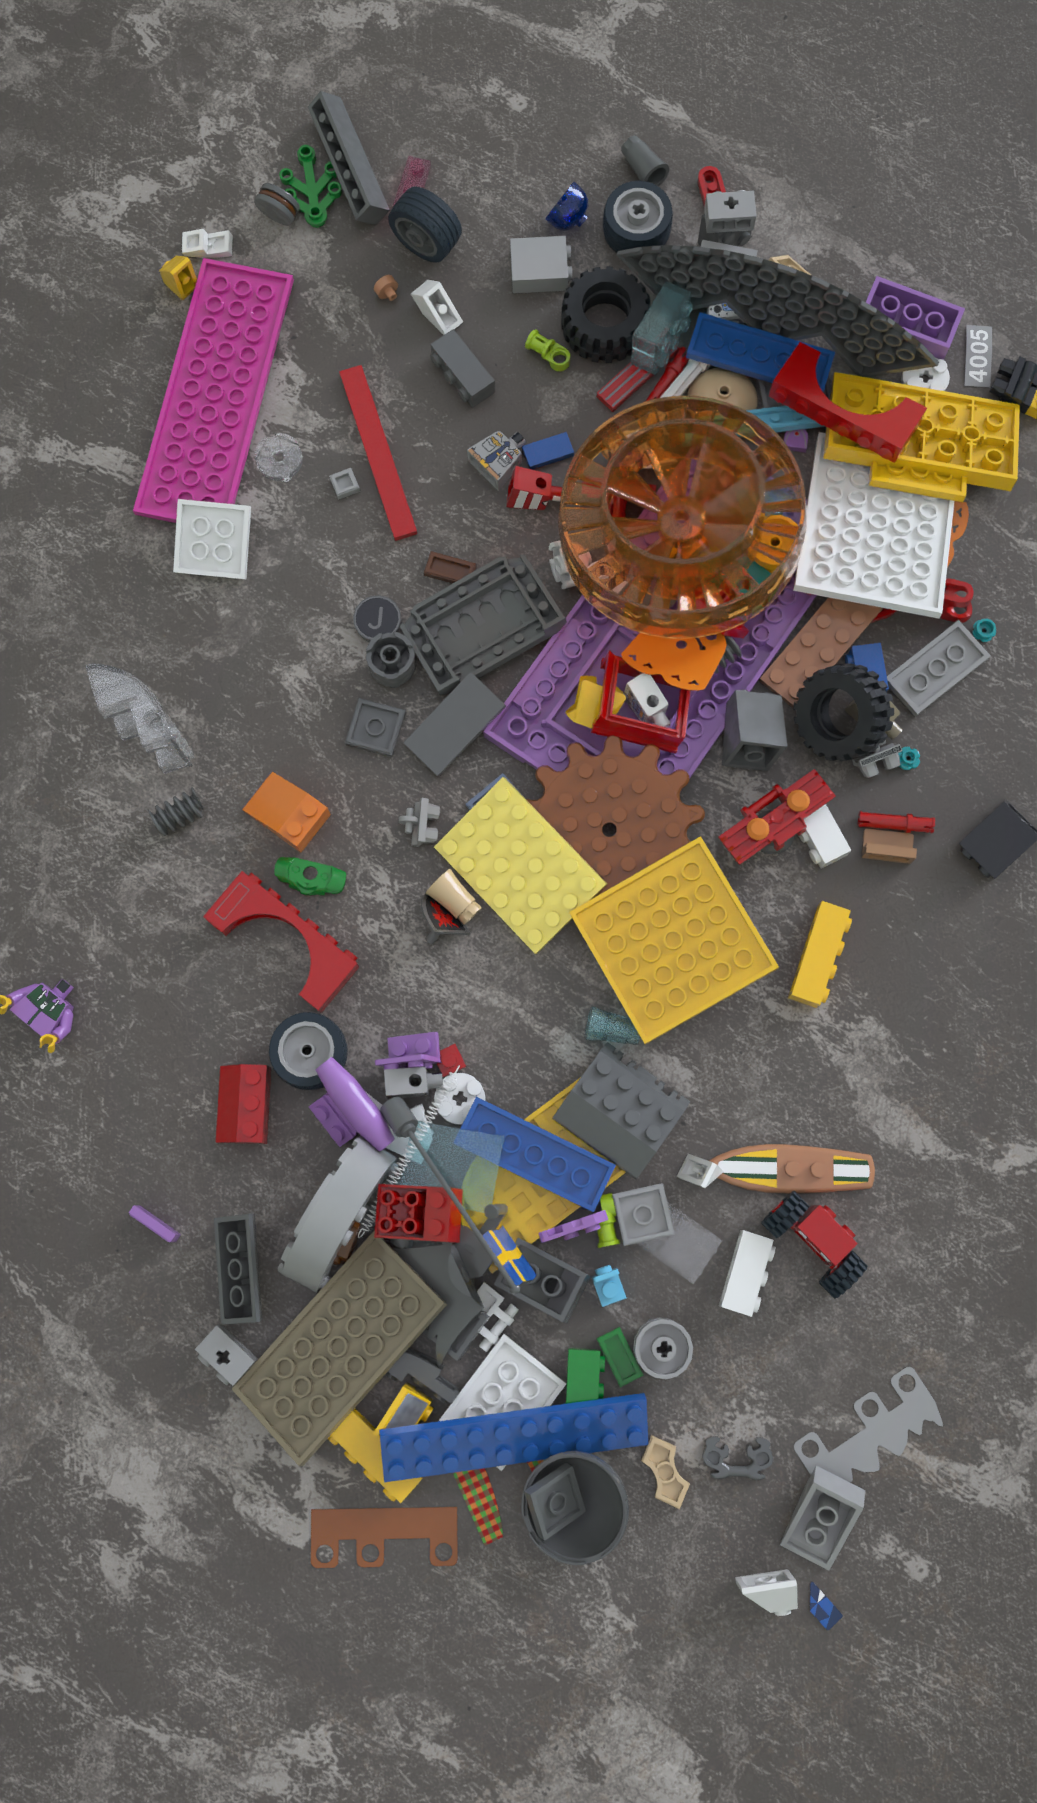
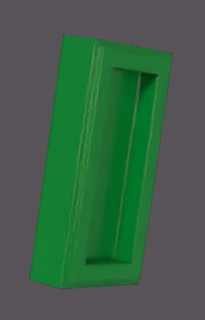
[596,1327,644,1387]

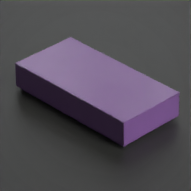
[129,1205,181,1243]

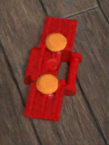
[718,769,836,865]

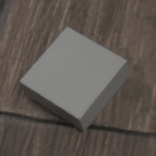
[329,468,360,500]

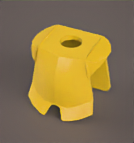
[565,676,626,729]

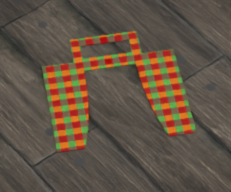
[453,1460,544,1546]

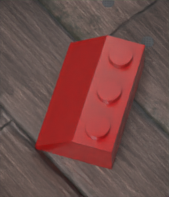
[216,1064,271,1144]

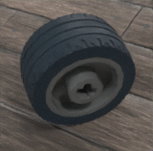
[388,186,462,263]

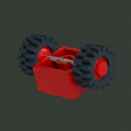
[761,1191,868,1299]

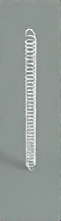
[358,1065,460,1238]

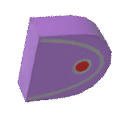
[782,429,808,452]

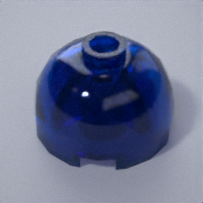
[545,182,589,231]

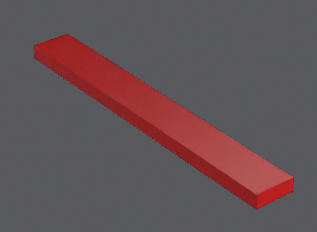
[339,365,417,541]

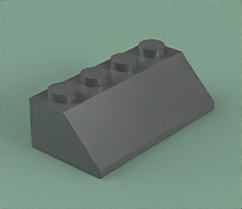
[214,1213,262,1325]

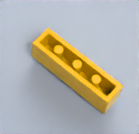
[788,901,852,1008]
[328,1408,423,1503]

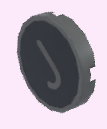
[353,595,402,642]

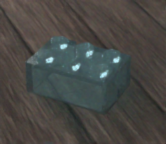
[631,281,693,375]

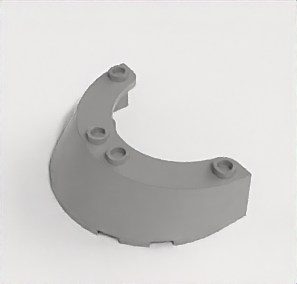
[278,1136,399,1293]

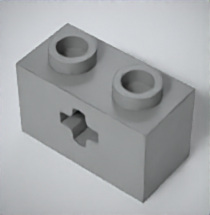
[704,190,757,233]
[195,1324,258,1386]

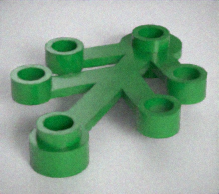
[279,145,342,228]

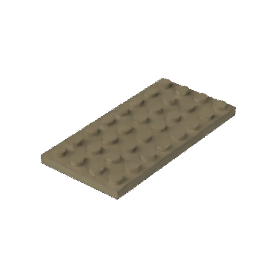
[232,1231,447,1466]

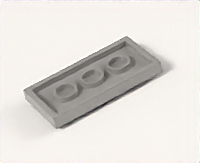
[887,620,990,717]

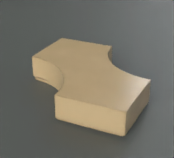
[641,1435,690,1509]

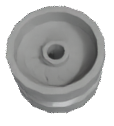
[633,1317,693,1379]

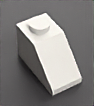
[411,280,463,335]

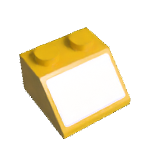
[373,1382,434,1438]

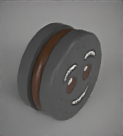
[254,183,300,226]

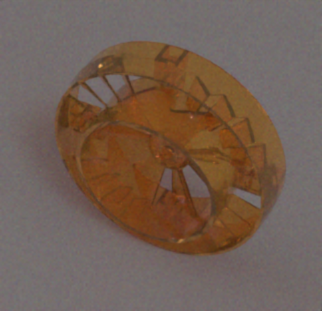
[558,396,807,639]

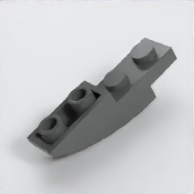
[385,1348,460,1404]

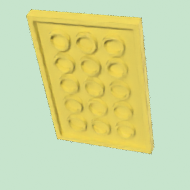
[434,777,607,954]

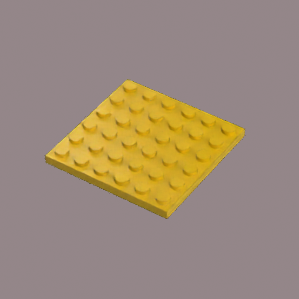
[569,836,779,1045]

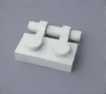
[477,1282,519,1352]

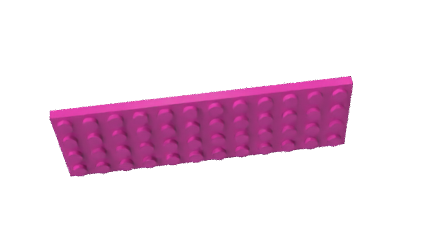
[133,258,294,523]

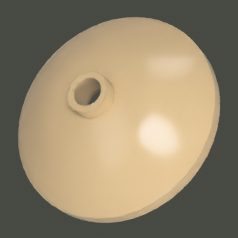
[687,368,757,417]

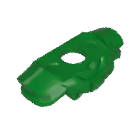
[274,857,346,896]

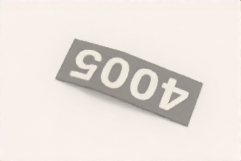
[964,325,992,387]

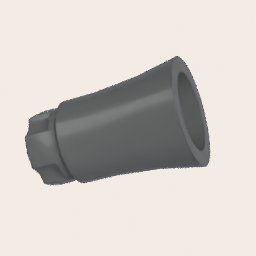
[621,135,670,186]

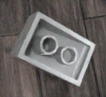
[780,1465,865,1570]

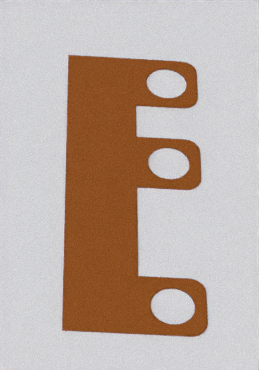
[311,1507,458,1568]

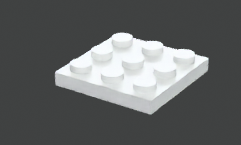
[173,499,251,579]

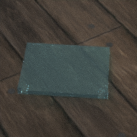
[400,1121,505,1213]

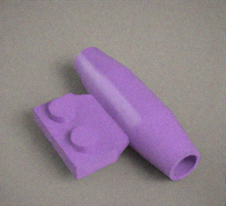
[309,1057,395,1152]

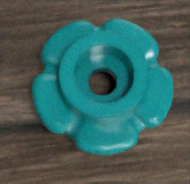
[972,619,996,642]
[898,747,920,770]

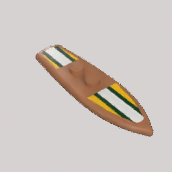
[709,1144,875,1194]

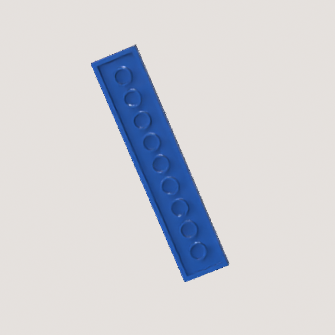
[379,1393,648,1482]

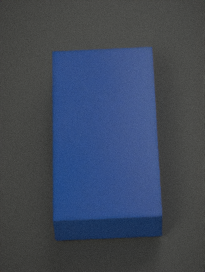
[522,432,574,470]

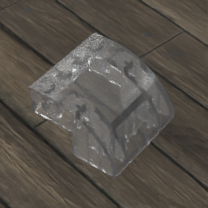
[85,663,194,774]

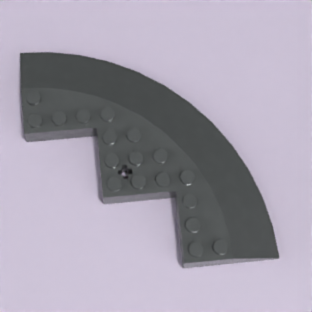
[617,245,939,377]

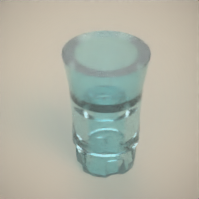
[584,1005,640,1045]

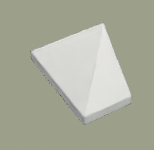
[676,1154,724,1188]

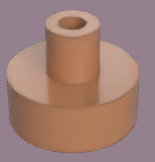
[374,275,398,301]

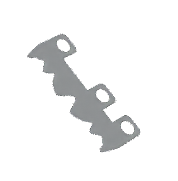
[794,1367,943,1482]

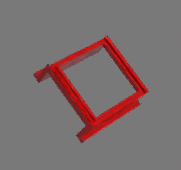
[591,650,692,754]

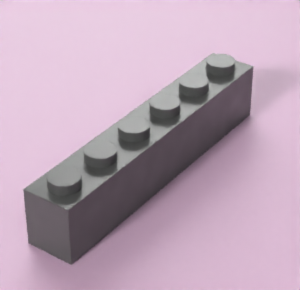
[308,91,390,225]

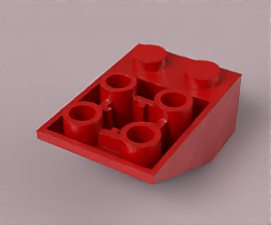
[374,1184,463,1243]

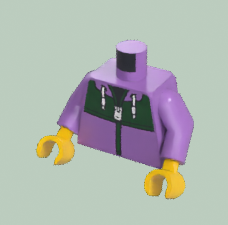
[0,979,74,1053]

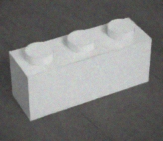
[799,804,851,869]
[718,1230,776,1317]

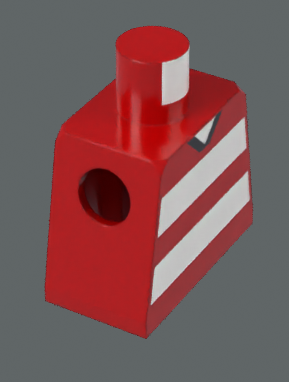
[506,466,564,510]

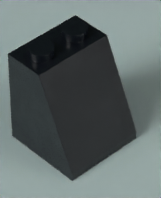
[959,799,1037,879]

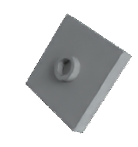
[612,1183,675,1246]

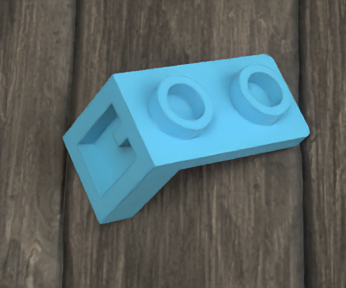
[591,1265,626,1307]

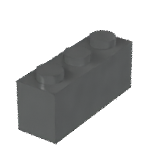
[430,329,495,408]

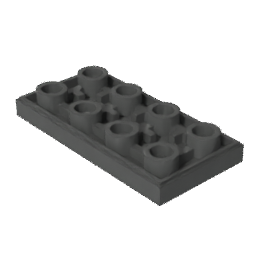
[403,672,506,777]

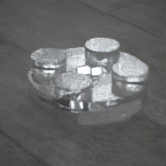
[255,433,303,482]

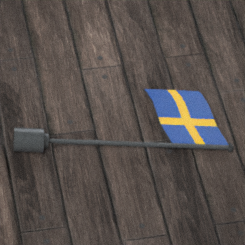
[380,1096,536,1294]

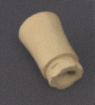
[426,869,482,925]

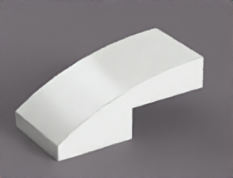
[182,229,233,258]

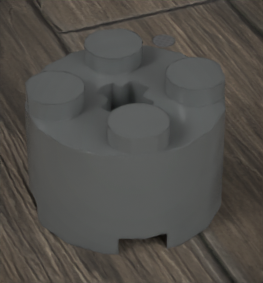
[366,632,416,688]

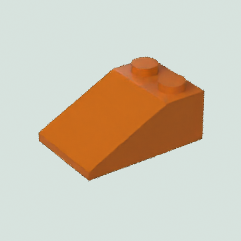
[242,772,331,853]

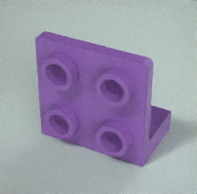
[375,1032,441,1070]

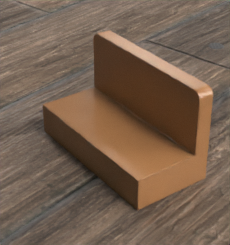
[861,829,917,864]

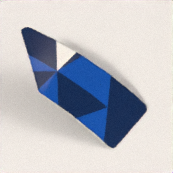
[810,1582,843,1630]

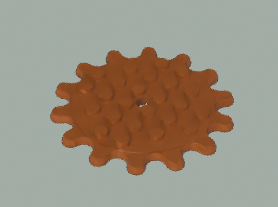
[526,736,705,898]

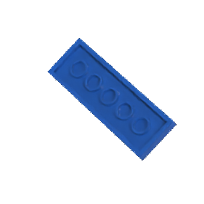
[686,312,835,392]
[453,1097,616,1213]

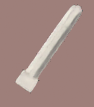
[648,359,710,429]

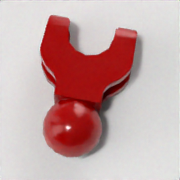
[940,579,974,623]

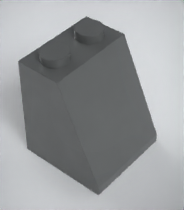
[722,690,787,771]

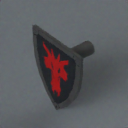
[421,892,471,944]

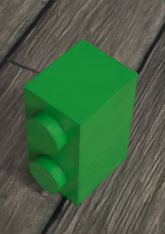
[566,1348,605,1404]

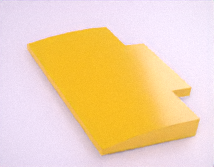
[823,372,1020,502]

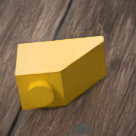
[159,255,197,301]

